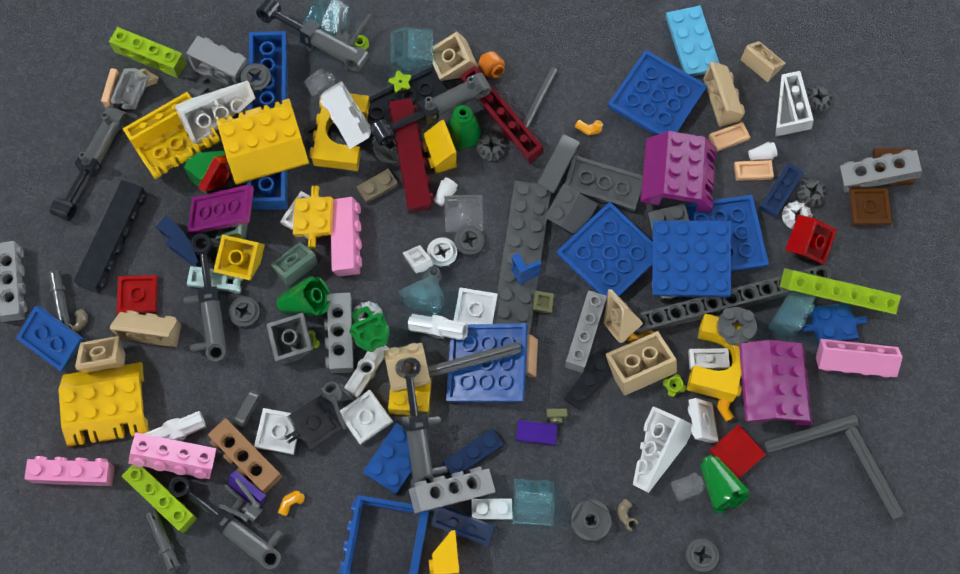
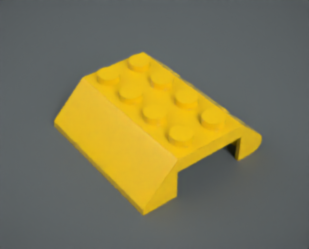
[123,92,221,179]
[217,99,309,185]
[59,362,149,447]

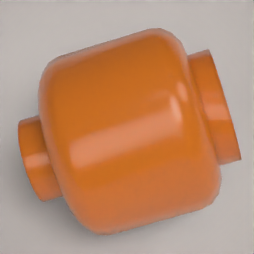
[478,51,505,79]

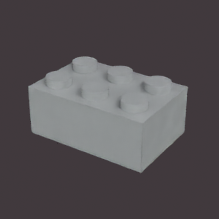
[186,36,248,86]

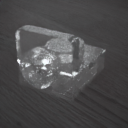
[304,68,336,97]
[671,472,704,502]

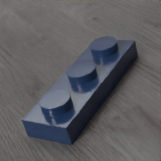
[759,163,804,218]
[443,428,503,474]
[430,506,495,546]

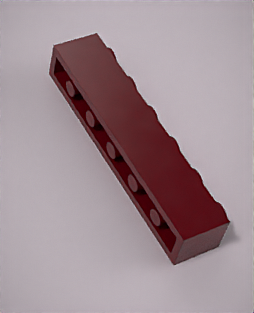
[460,65,544,164]
[389,98,434,213]

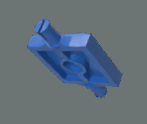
[801,303,867,343]

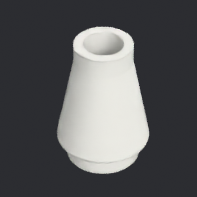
[748,142,777,161]
[434,177,458,206]

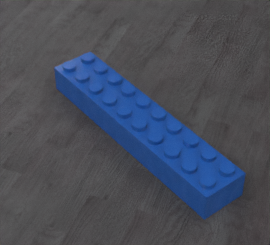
[247,31,289,210]

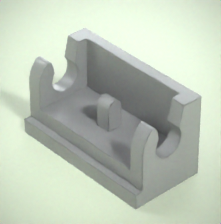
[110,68,150,109]

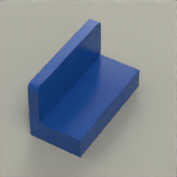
[511,253,542,285]

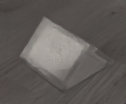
[444,195,483,232]

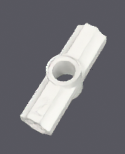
[408,314,468,340]
[344,346,389,398]
[145,411,206,441]

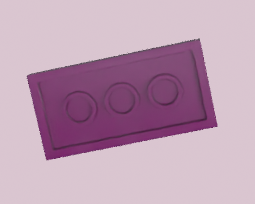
[187,185,254,235]

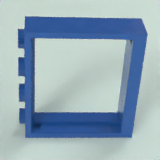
[339,495,430,574]

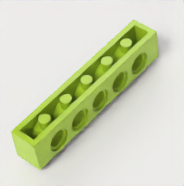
[780,268,901,314]

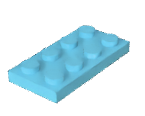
[665,5,720,77]

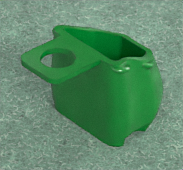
[349,306,390,352]

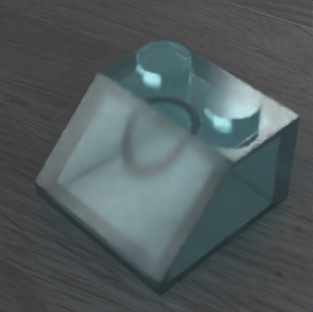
[302,0,349,37]
[398,275,444,314]

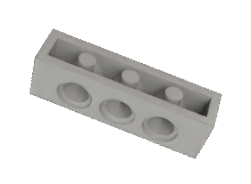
[840,150,922,193]
[0,241,27,322]
[564,290,607,373]
[324,293,355,374]
[409,467,495,514]

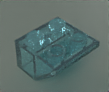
[390,26,433,72]
[768,291,816,340]
[512,479,555,526]

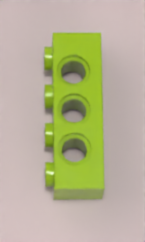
[109,27,187,78]
[122,465,198,534]

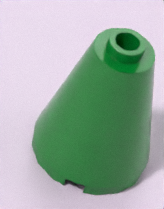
[446,105,481,150]
[277,277,330,315]
[700,455,751,514]

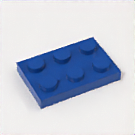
[16,306,84,371]
[363,423,430,495]

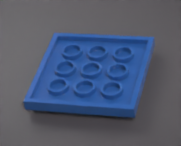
[607,50,708,136]
[686,195,769,272]
[556,202,653,302]
[652,221,731,297]
[446,323,528,402]

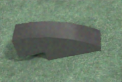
[537,134,580,193]

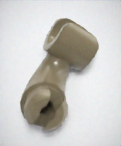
[65,309,88,332]
[618,499,638,532]

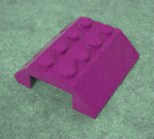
[640,131,716,213]
[739,340,813,426]

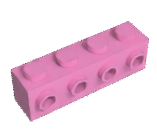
[331,197,362,277]
[816,339,903,378]
[128,432,216,479]
[25,456,115,486]

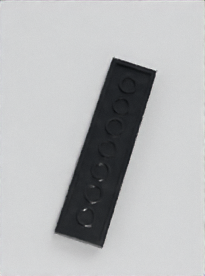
[303,66,447,147]

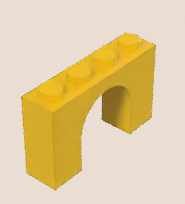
[310,90,370,171]
[686,314,751,402]

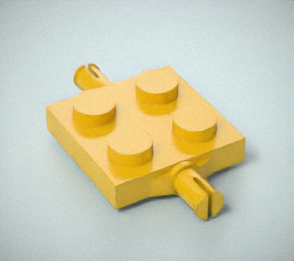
[293,186,334,249]

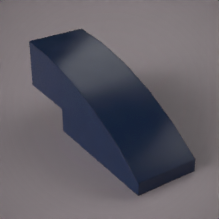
[156,216,201,267]

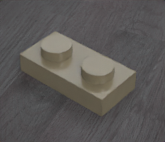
[356,169,398,204]

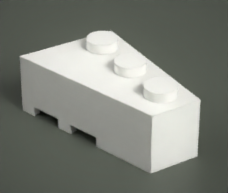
[775,71,814,137]
[321,81,371,149]

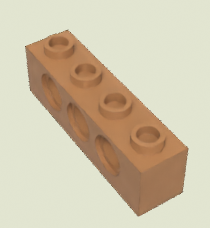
[208,418,282,494]

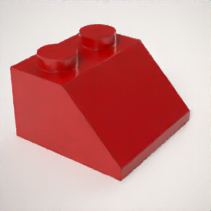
[785,214,838,265]

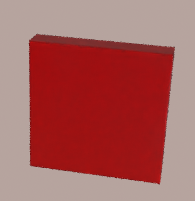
[198,155,232,192]
[117,275,158,314]
[709,424,766,479]

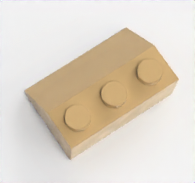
[703,62,745,127]
[110,311,182,347]
[606,331,677,396]

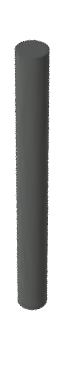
[523,67,558,128]

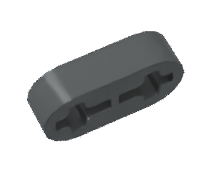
[234,390,261,428]

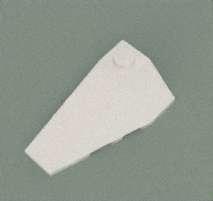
[175,81,255,144]
[633,406,692,493]

